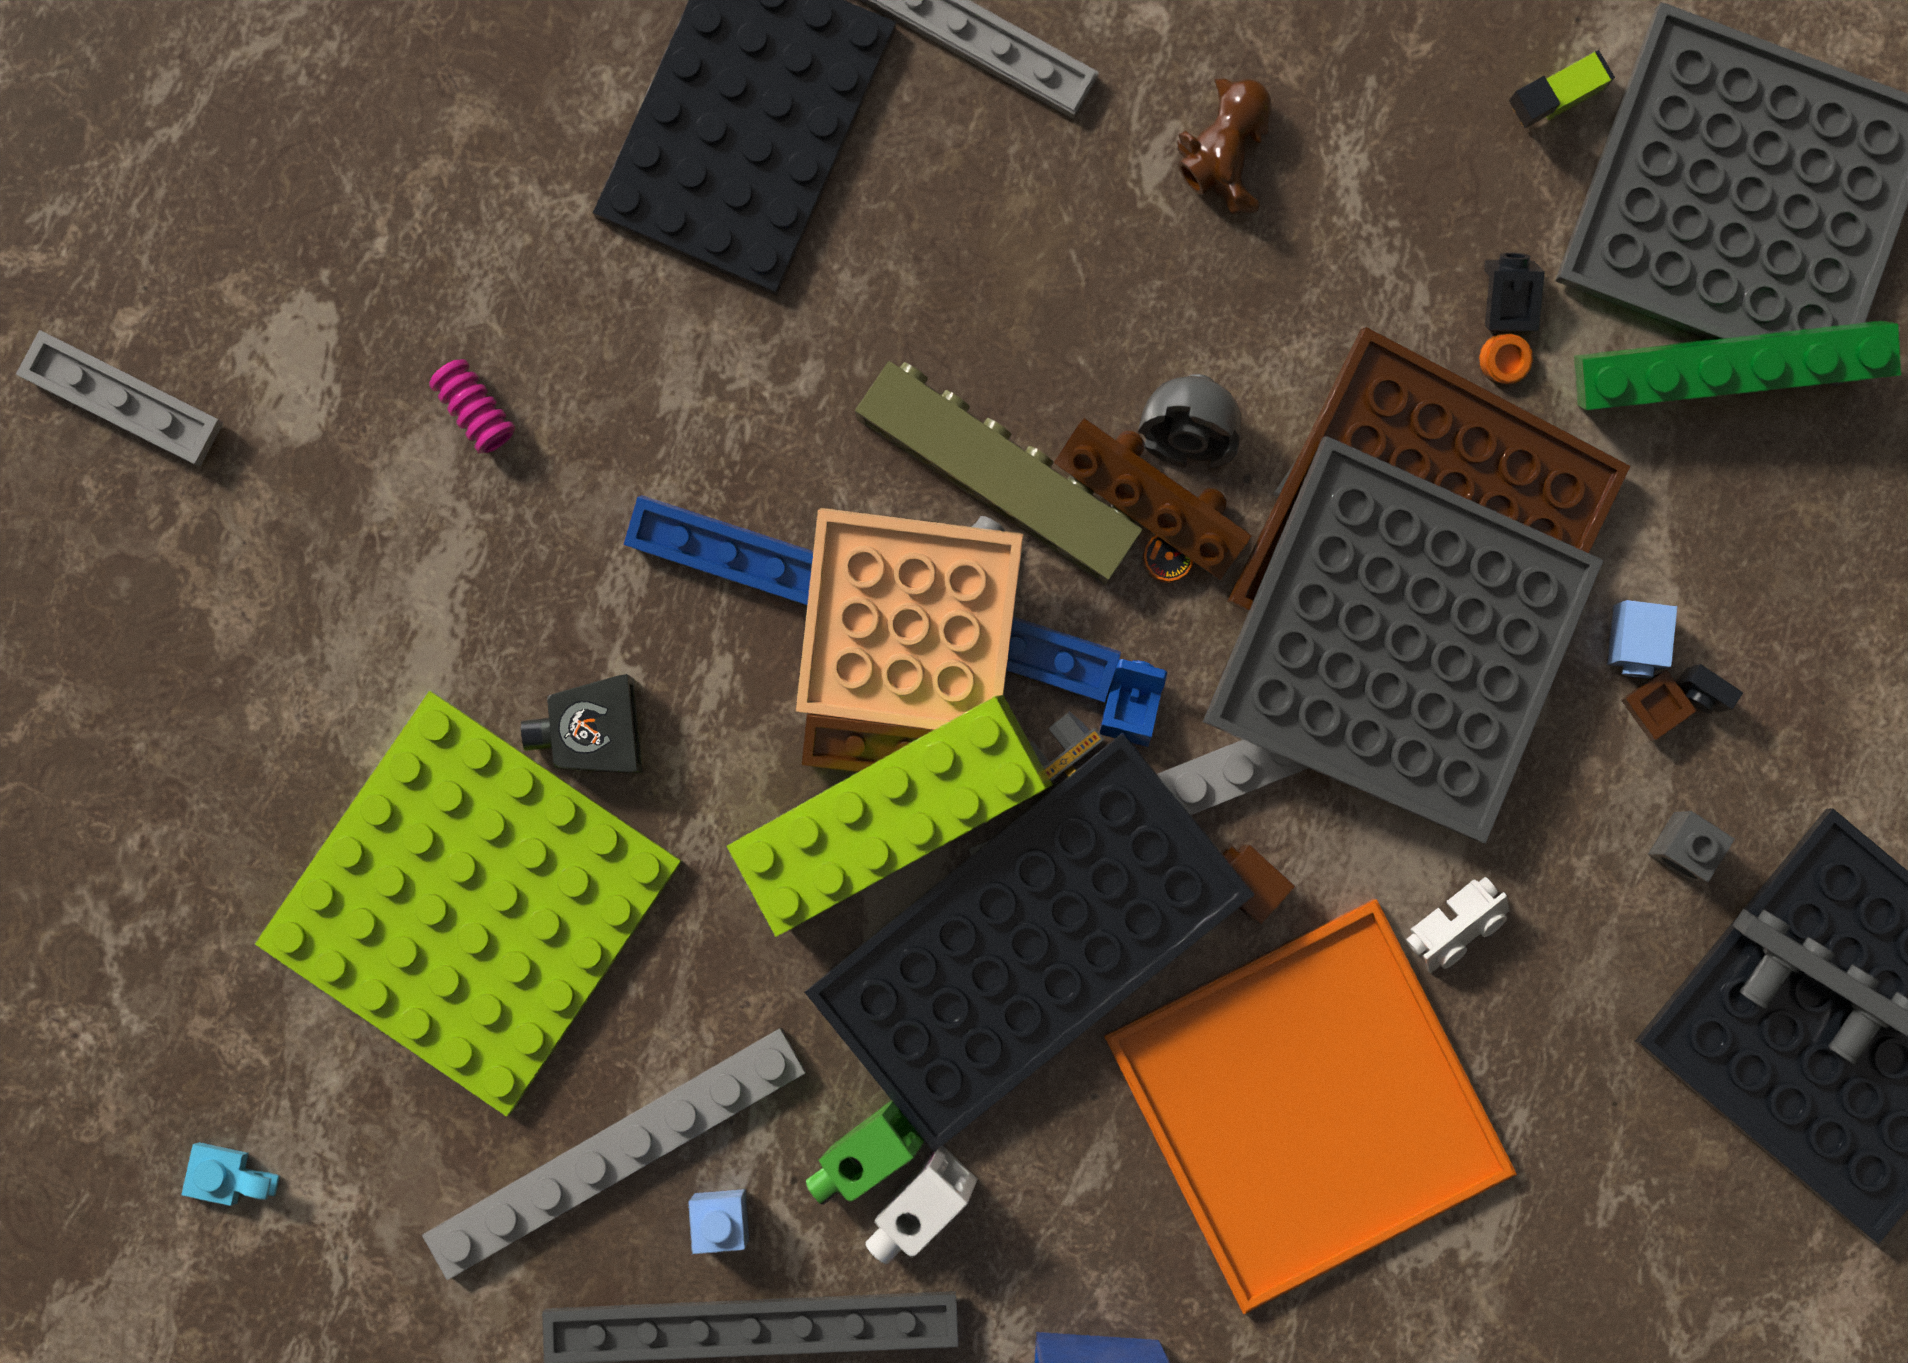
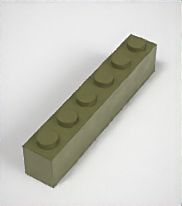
[855,361,1142,585]

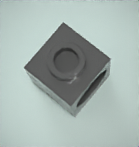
[1647,811,1735,882]

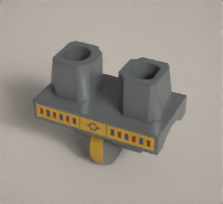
[1030,712,1104,781]

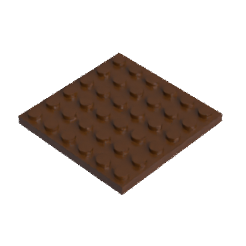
[1227,327,1631,613]

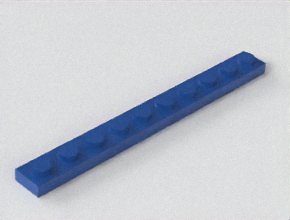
[623,495,1121,702]

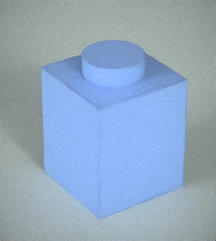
[1607,600,1677,678]
[689,1189,749,1254]

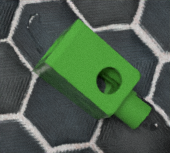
[806,1100,924,1205]

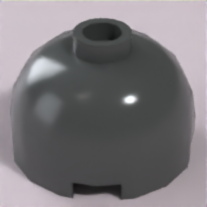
[1138,374,1241,468]

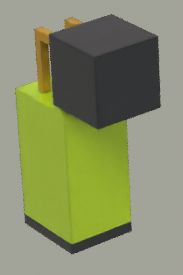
[1509,50,1615,128]

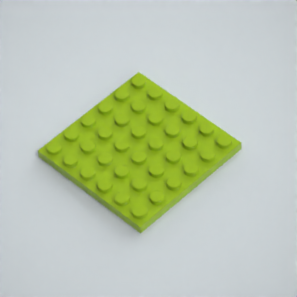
[255,691,682,1117]

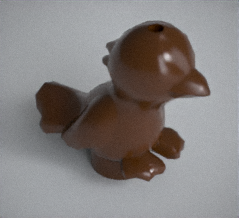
[1176,78,1272,214]

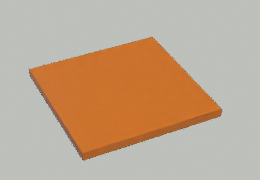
[1103,899,1517,1314]

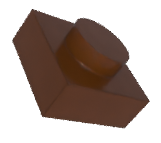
[1621,670,1696,741]

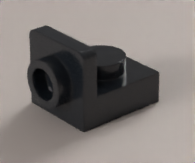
[1484,252,1545,331]

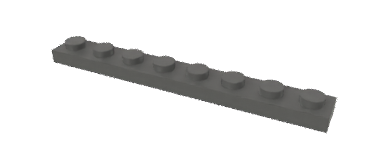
[542,1291,958,1363]

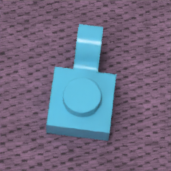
[181,1142,280,1206]

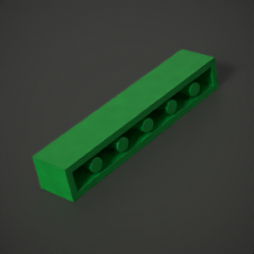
[1574,321,1901,410]

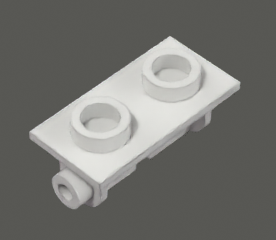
[1406,877,1509,974]

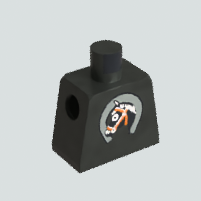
[521,674,643,774]

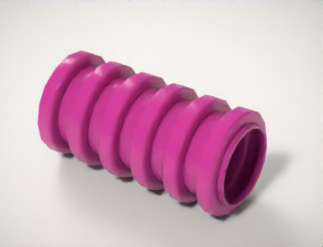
[429,359,515,454]

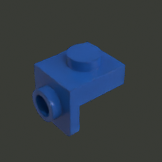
[1099,659,1168,747]

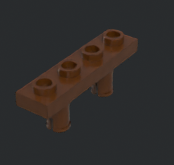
[1054,418,1252,580]

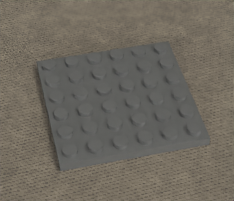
[1555,2,1908,387]
[1203,436,1603,843]

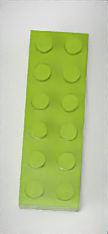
[727,695,1053,937]

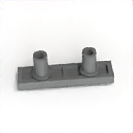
[1732,909,1908,1065]

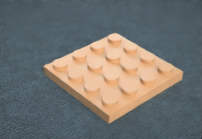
[796,508,1024,730]

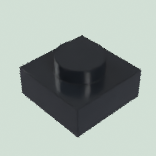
[1677,664,1743,714]

